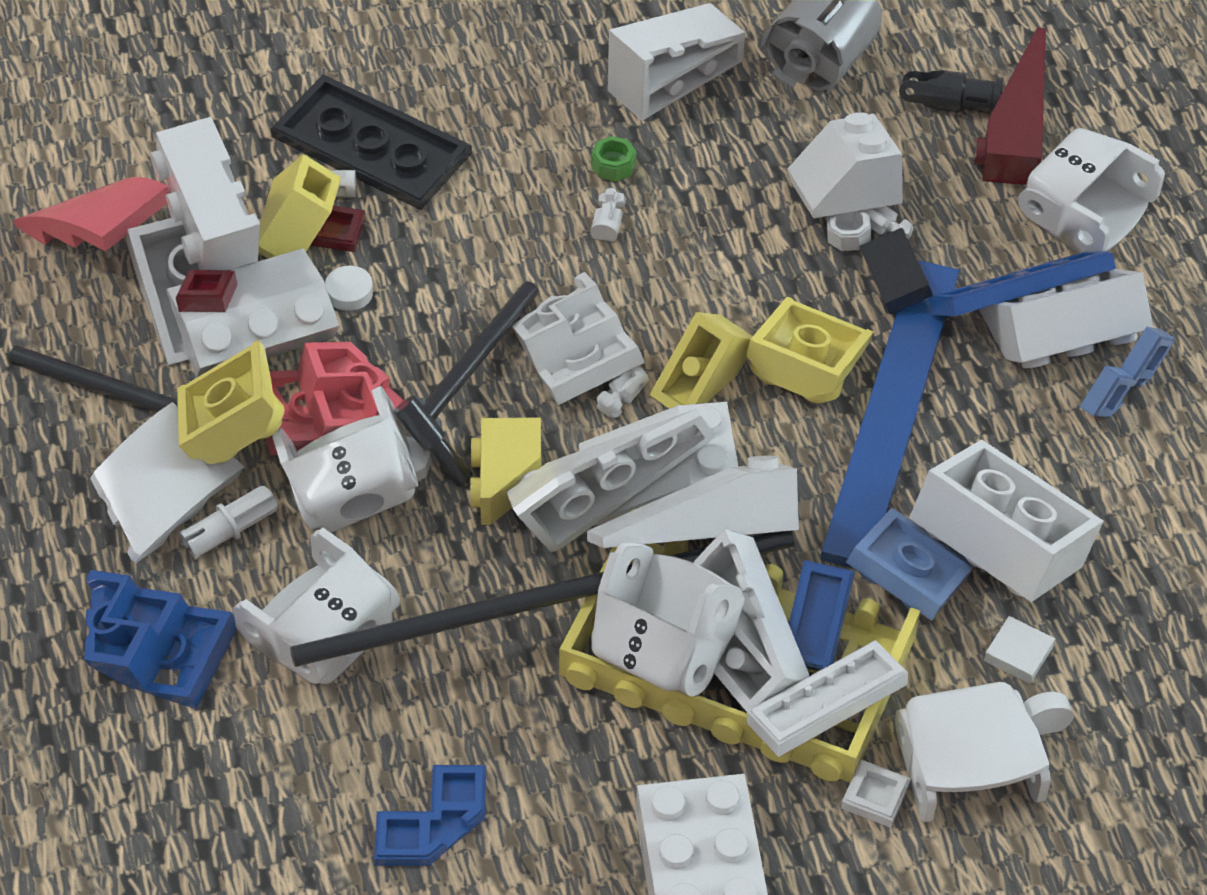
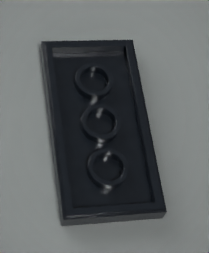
[270,74,472,210]

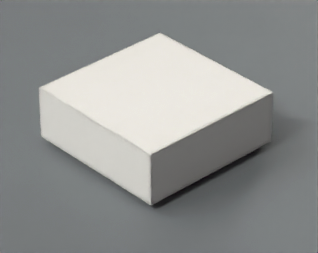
[984,616,1055,684]
[841,759,911,828]

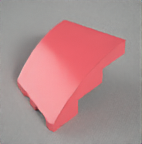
[13,177,170,252]
[265,342,404,455]

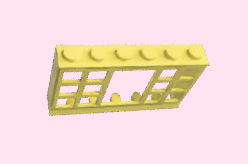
[559,509,920,783]

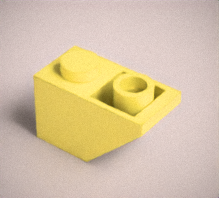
[258,154,341,259]
[470,418,541,525]

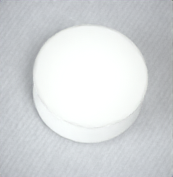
[325,266,373,311]
[1024,692,1074,735]

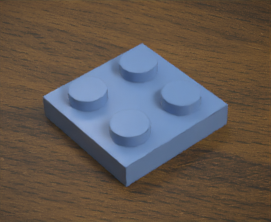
[846,508,974,621]

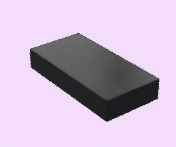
[859,228,933,314]

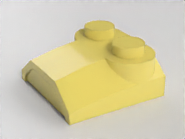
[746,297,874,403]
[177,340,285,464]

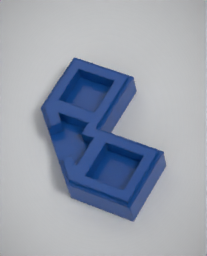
[374,765,486,866]

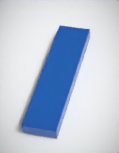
[928,251,1116,316]

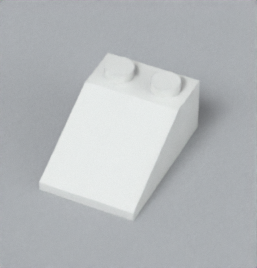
[126,218,239,366]
[579,402,738,526]

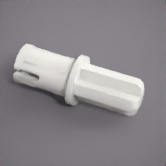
[179,486,278,560]

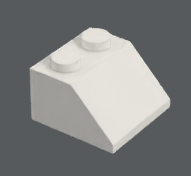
[788,113,903,218]

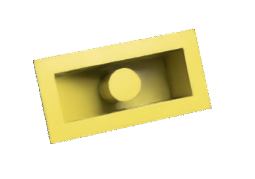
[649,312,753,409]

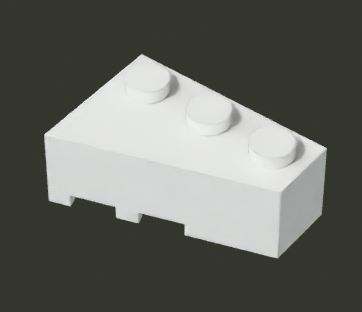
[608,3,745,121]
[150,117,260,270]
[693,529,810,712]

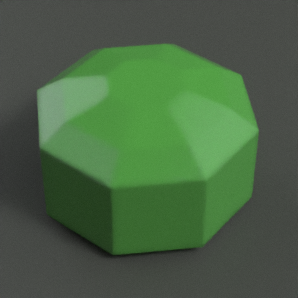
[591,136,636,182]

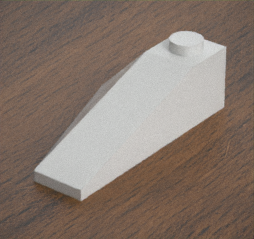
[507,409,716,553]
[587,456,799,548]

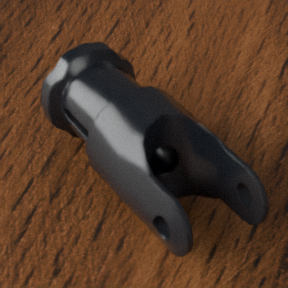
[899,70,1004,115]

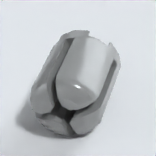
[761,0,882,93]

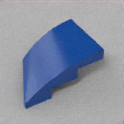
[84,570,237,709]

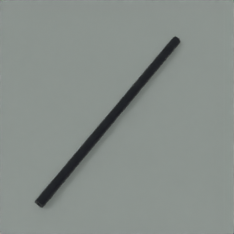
[290,530,794,667]

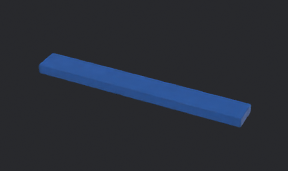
[820,260,959,569]

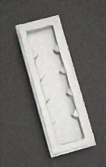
[747,640,908,757]

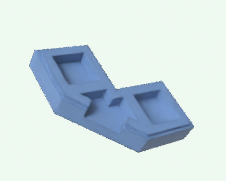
[1080,327,1175,417]

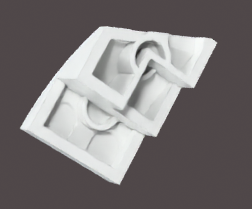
[512,272,645,405]
[90,402,244,563]

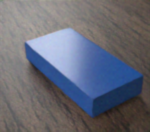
[789,560,855,671]

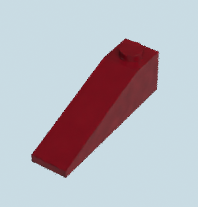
[974,28,1046,185]

